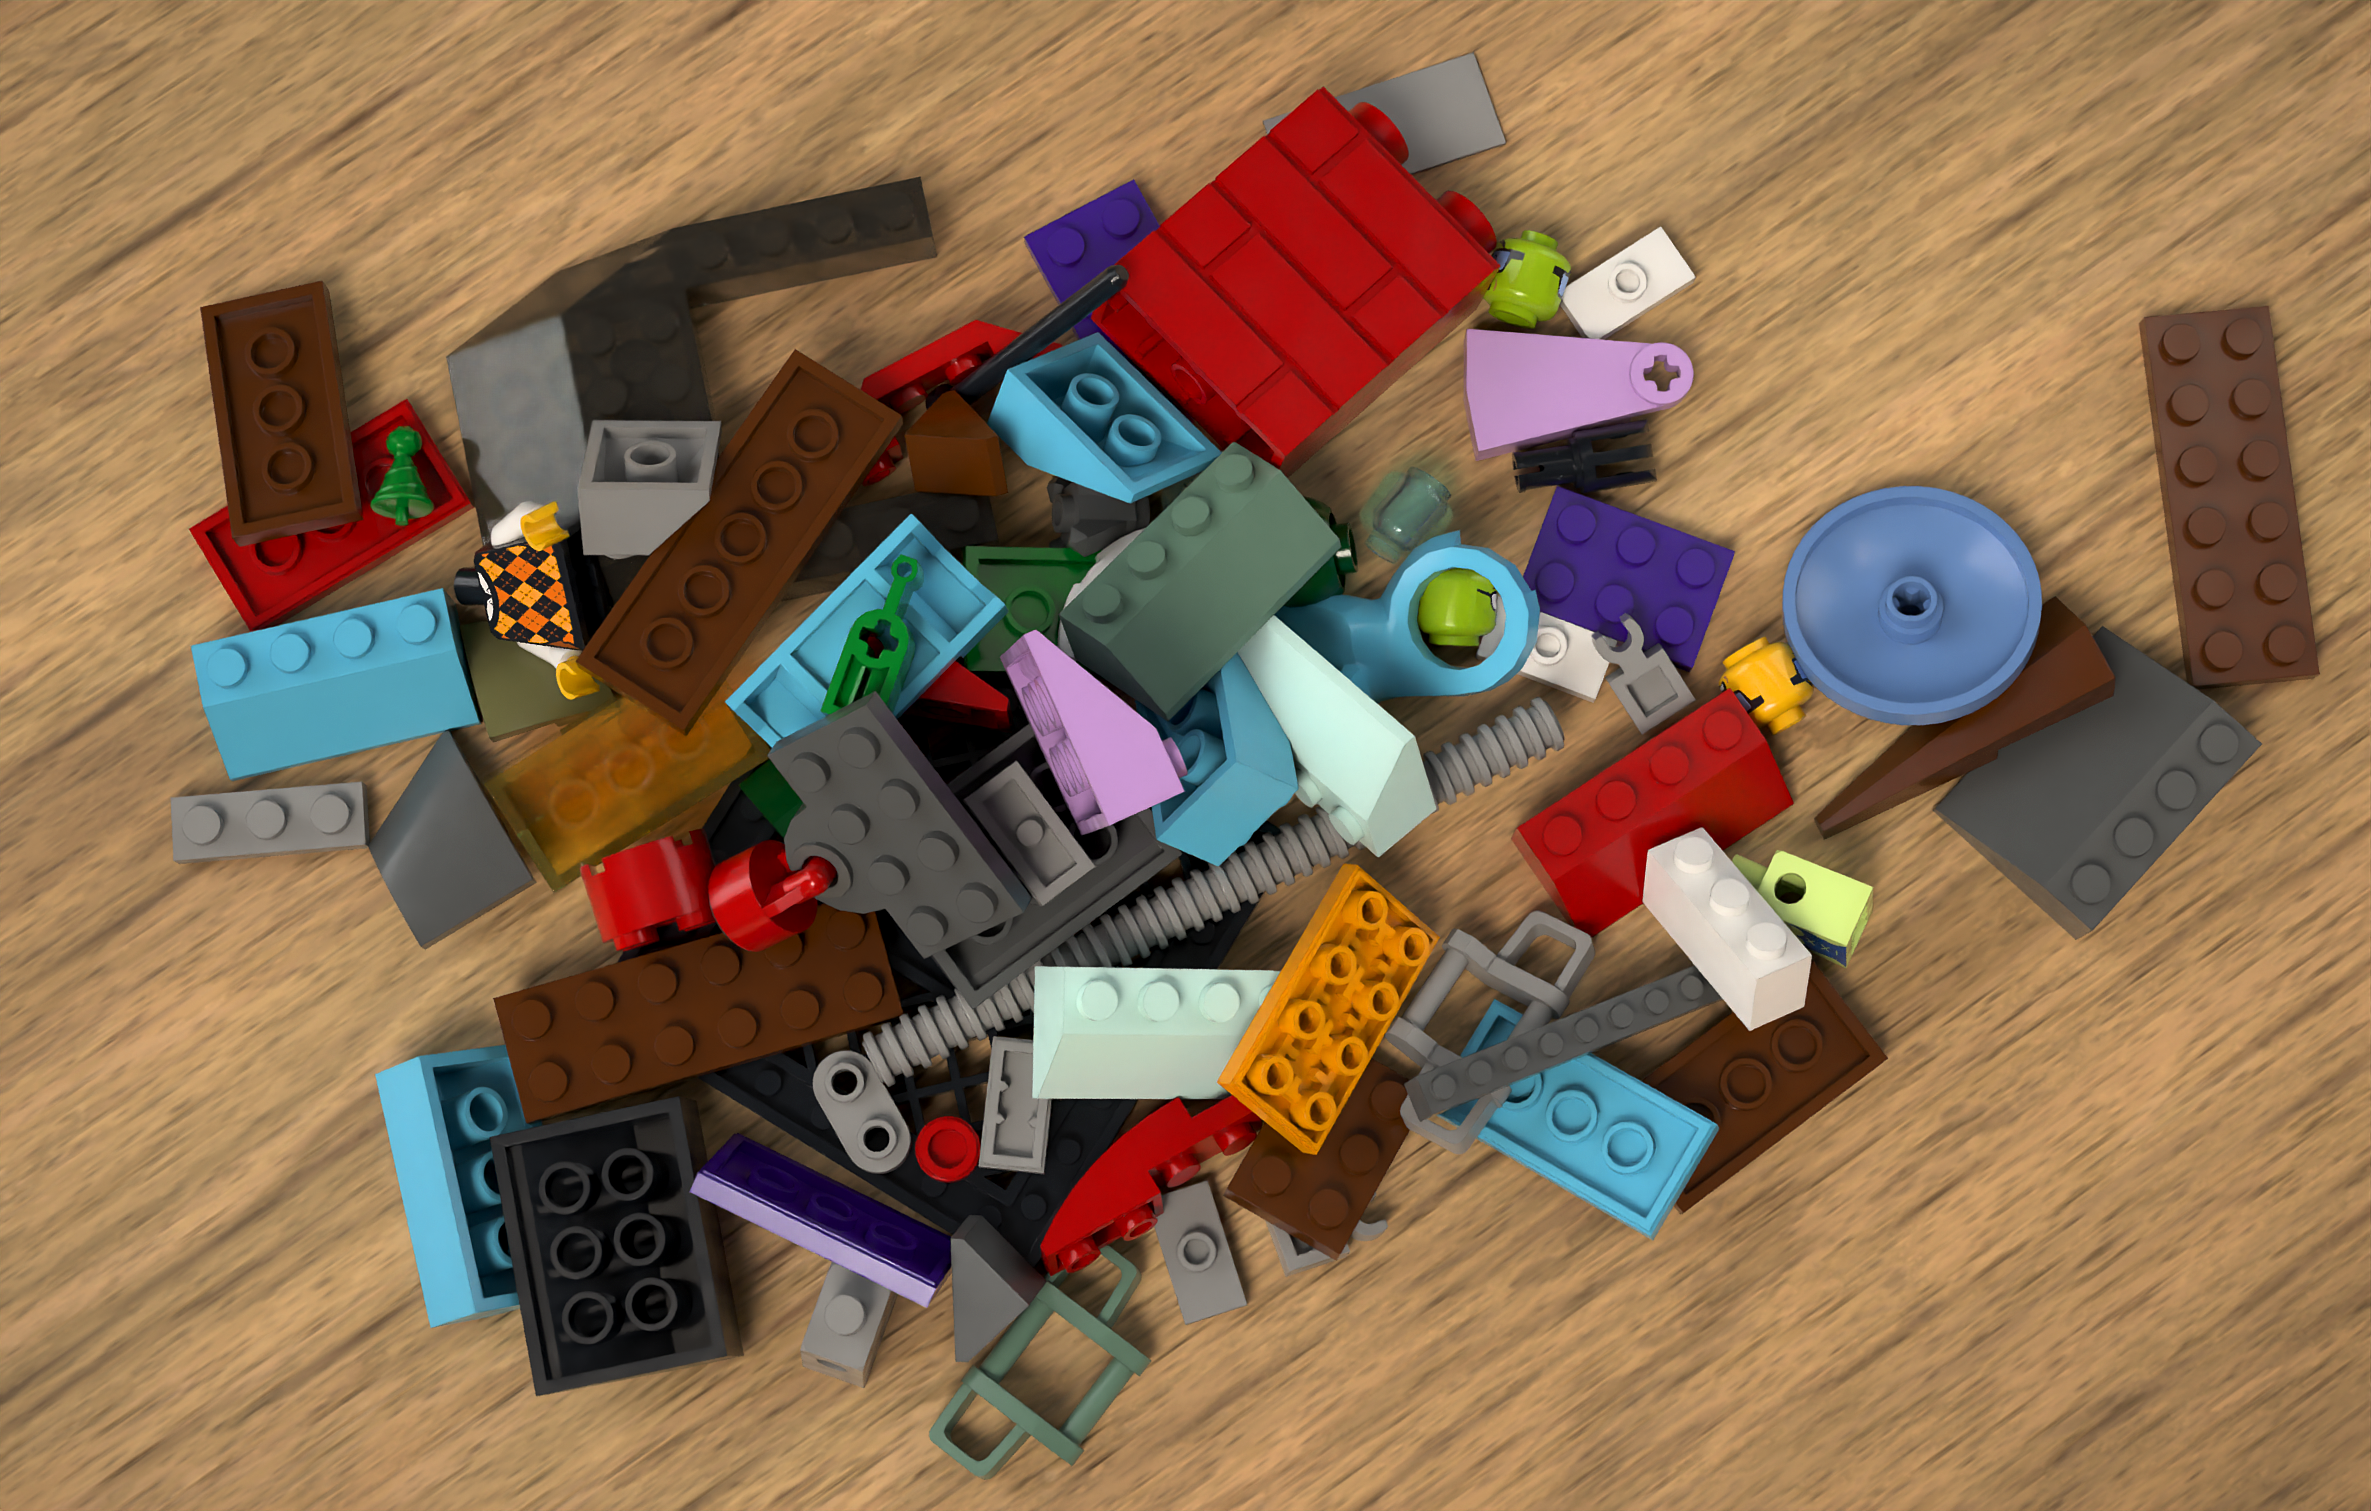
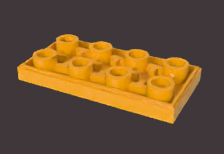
[1217,863,1440,1155]

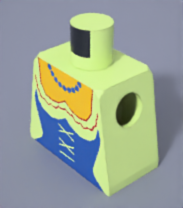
[1732,850,1873,968]

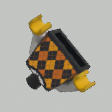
[454,501,610,700]

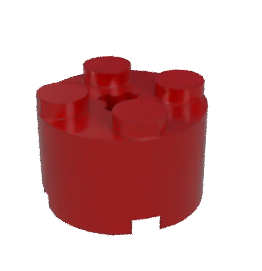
[579,828,716,952]

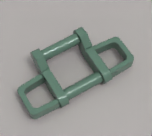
[929,1245,1151,1480]

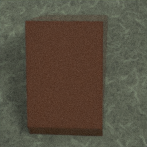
[904,390,1008,497]

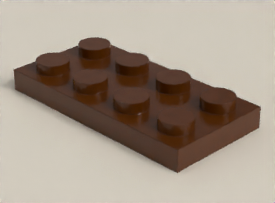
[200,281,364,547]
[1641,960,1888,1215]

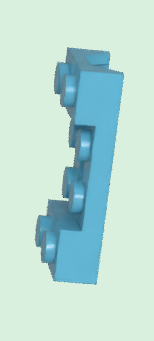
[725,513,1009,748]

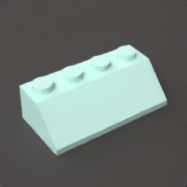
[1238,615,1436,857]
[1032,966,1281,1099]

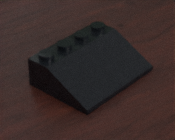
[490,1096,744,1396]

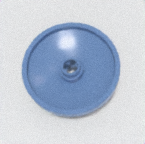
[1782,486,2042,725]

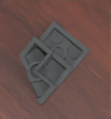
[368,730,537,950]

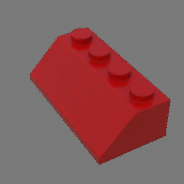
[1511,688,1794,938]

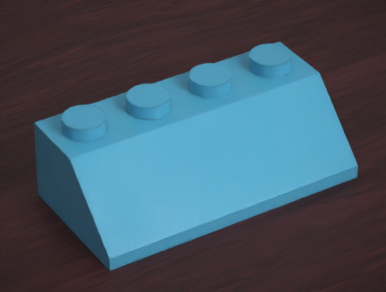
[191,588,481,781]
[375,1045,543,1328]

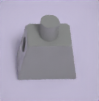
[800,1262,898,1388]

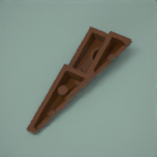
[1814,596,2116,840]

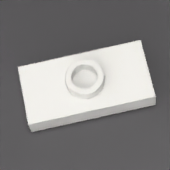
[1560,227,1696,340]
[1475,596,1617,703]

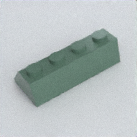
[1059,442,1341,721]

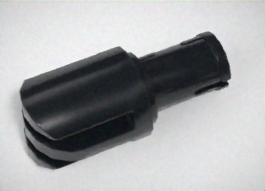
[1512,419,1657,494]

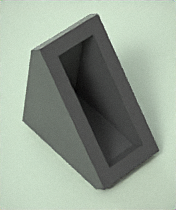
[950,1215,1047,1362]

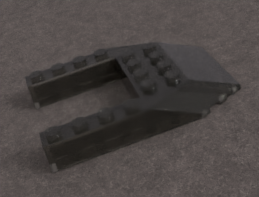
[446,177,1000,611]

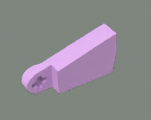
[1463,329,1694,461]

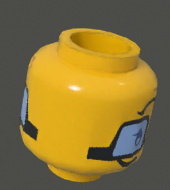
[1719,636,1814,736]

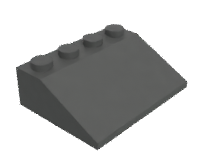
[1933,626,2262,940]
[931,723,1183,1010]

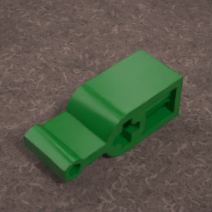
[820,554,924,716]

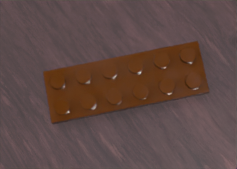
[2139,306,2320,690]
[576,349,903,736]
[493,904,904,1125]

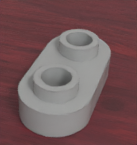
[813,1051,912,1174]

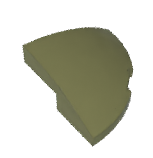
[459,621,619,743]

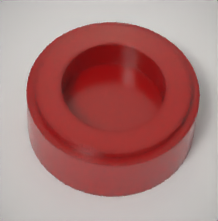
[915,1116,981,1183]

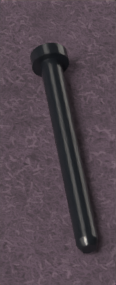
[925,265,1129,410]

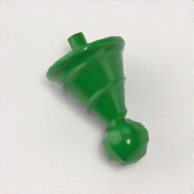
[370,426,434,526]

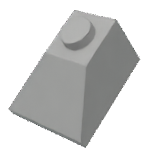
[578,420,722,559]

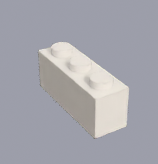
[1642,827,1812,1031]

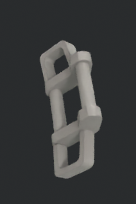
[1384,910,1595,1154]

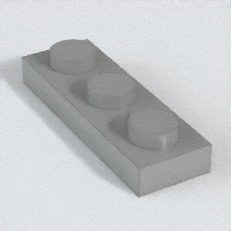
[170,782,370,864]

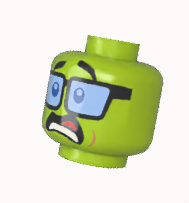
[1483,230,1571,329]

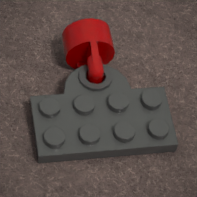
[708,691,1032,959]

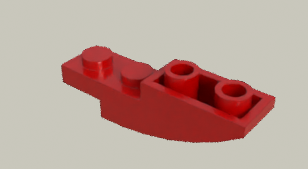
[1040,1095,1262,1277]

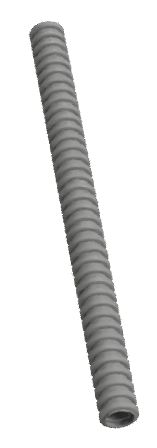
[862,697,1565,1087]

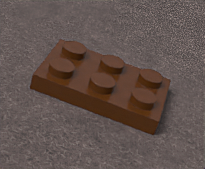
[1223,1058,1410,1261]

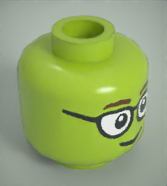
[1417,568,1498,646]

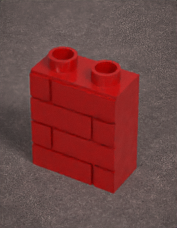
[1091,86,1501,478]

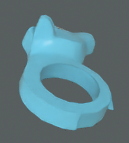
[1274,530,1540,704]

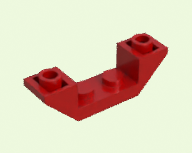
[860,320,1063,486]

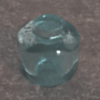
[1359,467,1454,564]

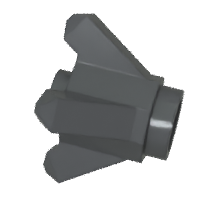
[1047,476,1150,557]

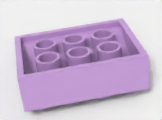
[1000,630,1187,836]

